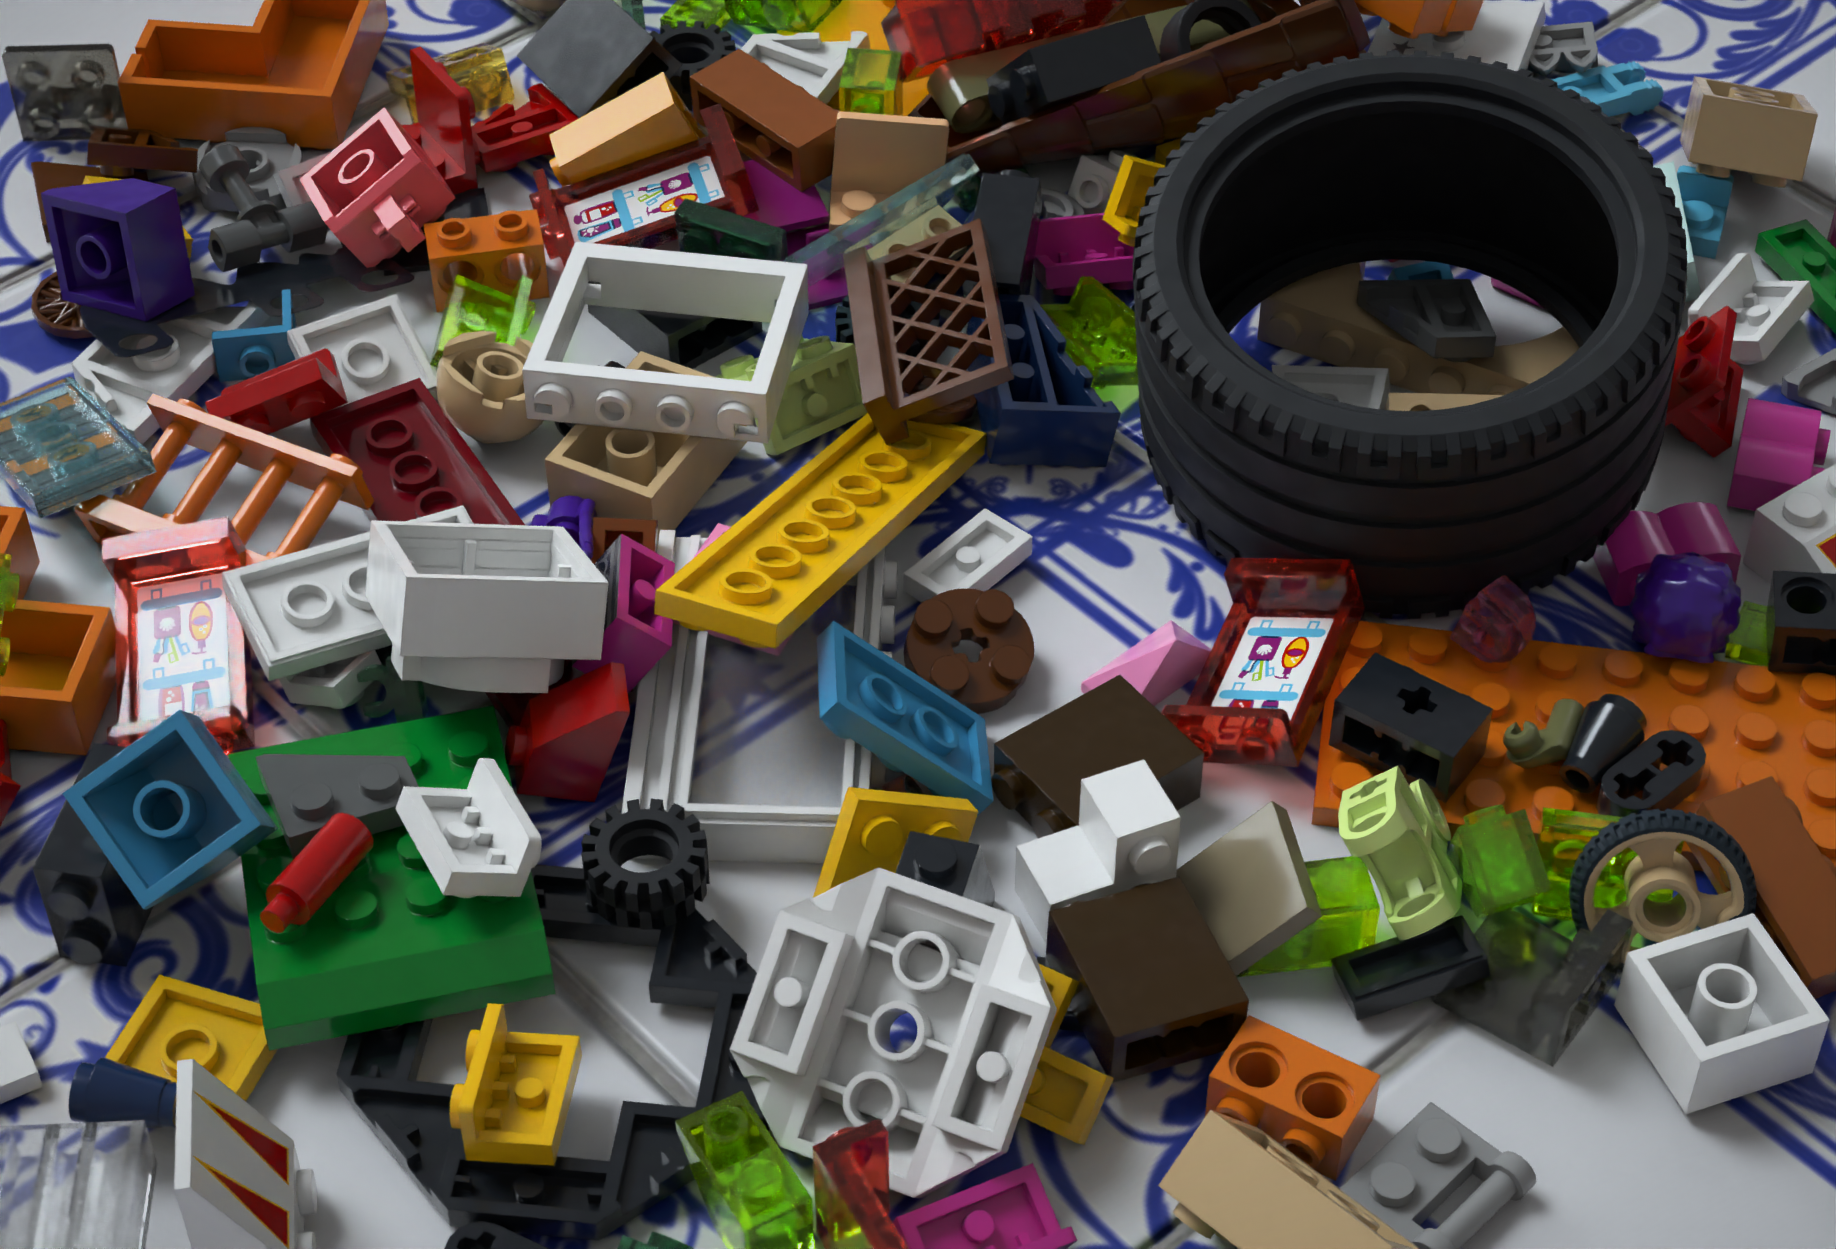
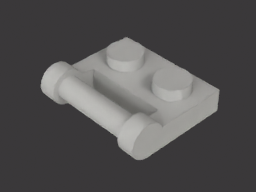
[1340,1102,1536,1249]

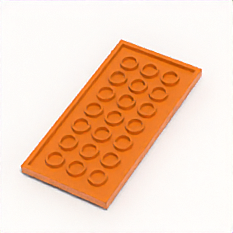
[1311,618,1836,871]

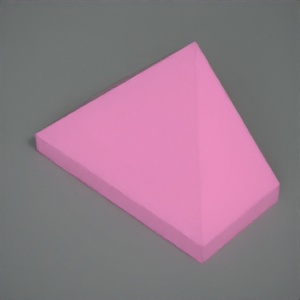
[1081,620,1217,706]

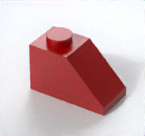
[505,662,630,802]

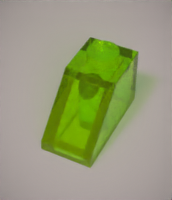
[1236,856,1380,977]

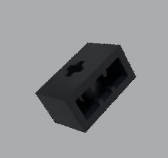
[1329,652,1493,803]

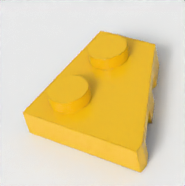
[813,787,979,898]

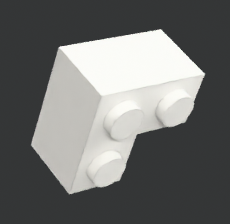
[1015,759,1181,943]

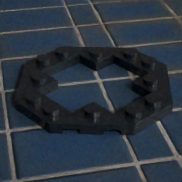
[336,864,770,1241]

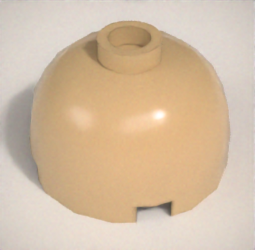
[436,331,552,444]

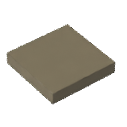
[1176,801,1322,976]

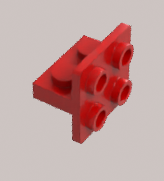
[1665,306,1744,458]

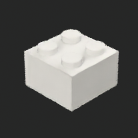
[1614,913,1830,1114]

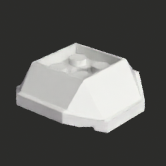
[730,868,1057,1198]

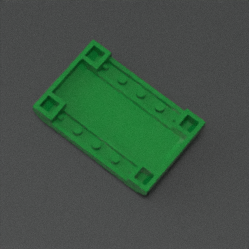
[228,705,556,1051]

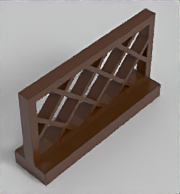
[843,218,1014,445]

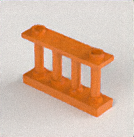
[74,394,374,578]

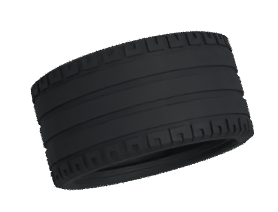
[1133,50,1687,619]

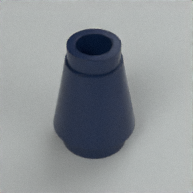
[69,1057,177,1131]

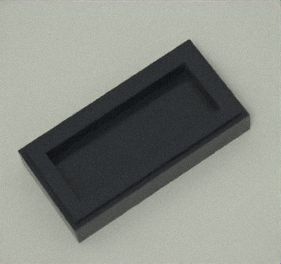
[1331,915,1491,1021]

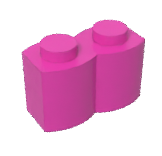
[1727,398,1831,511]
[1593,502,1741,607]

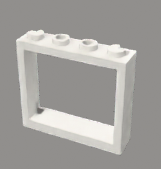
[522,242,809,443]

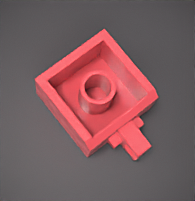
[300,107,456,268]

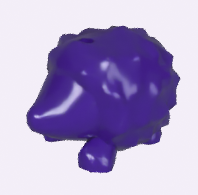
[1629,552,1741,663]

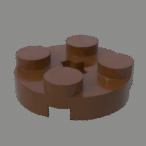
[903,589,1034,714]

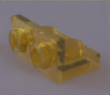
[385,43,515,124]

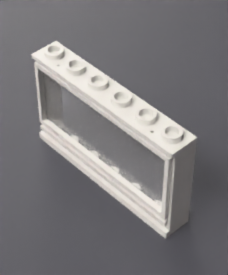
[621,530,898,864]

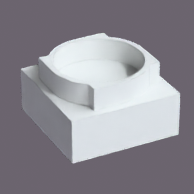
[365,520,609,693]

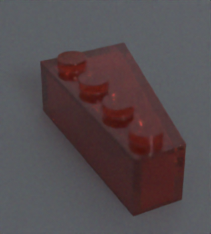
[881,0,1128,83]

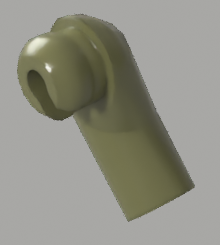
[1503,699,1585,769]

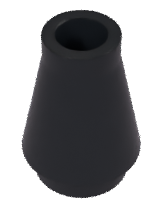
[1559,694,1647,794]

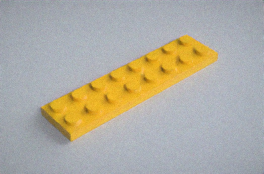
[654,413,987,649]

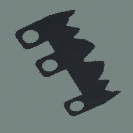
[80,241,414,357]

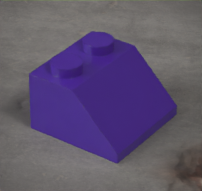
[41,178,195,322]

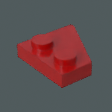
[471,83,579,173]

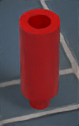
[260,813,374,933]

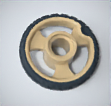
[1569,809,1757,973]

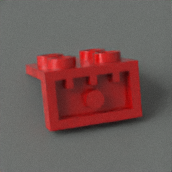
[401,46,481,195]

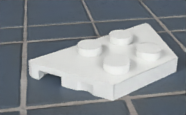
[714,31,871,163]
[71,300,270,449]

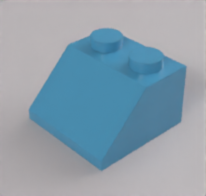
[62,709,278,910]

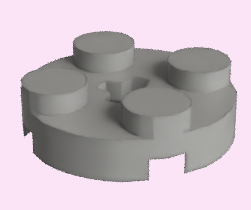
[192,127,303,212]

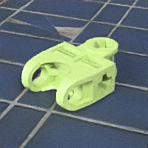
[1338,766,1463,941]

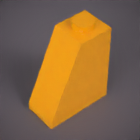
[549,72,720,200]

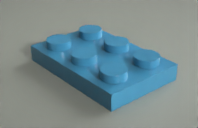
[817,621,993,816]

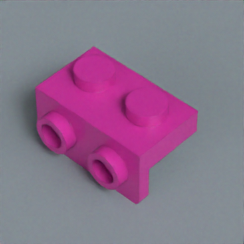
[1034,213,1134,296]
[891,1163,1077,1249]

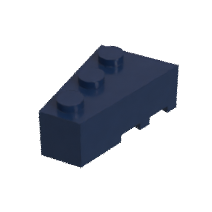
[966,294,1121,467]

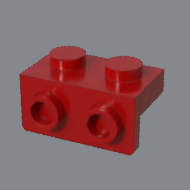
[205,348,348,435]

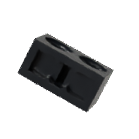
[1766,571,1836,675]

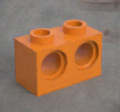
[423,209,550,312]
[1205,1015,1381,1181]

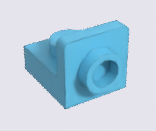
[1677,165,1734,259]

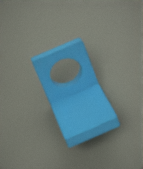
[212,289,297,382]

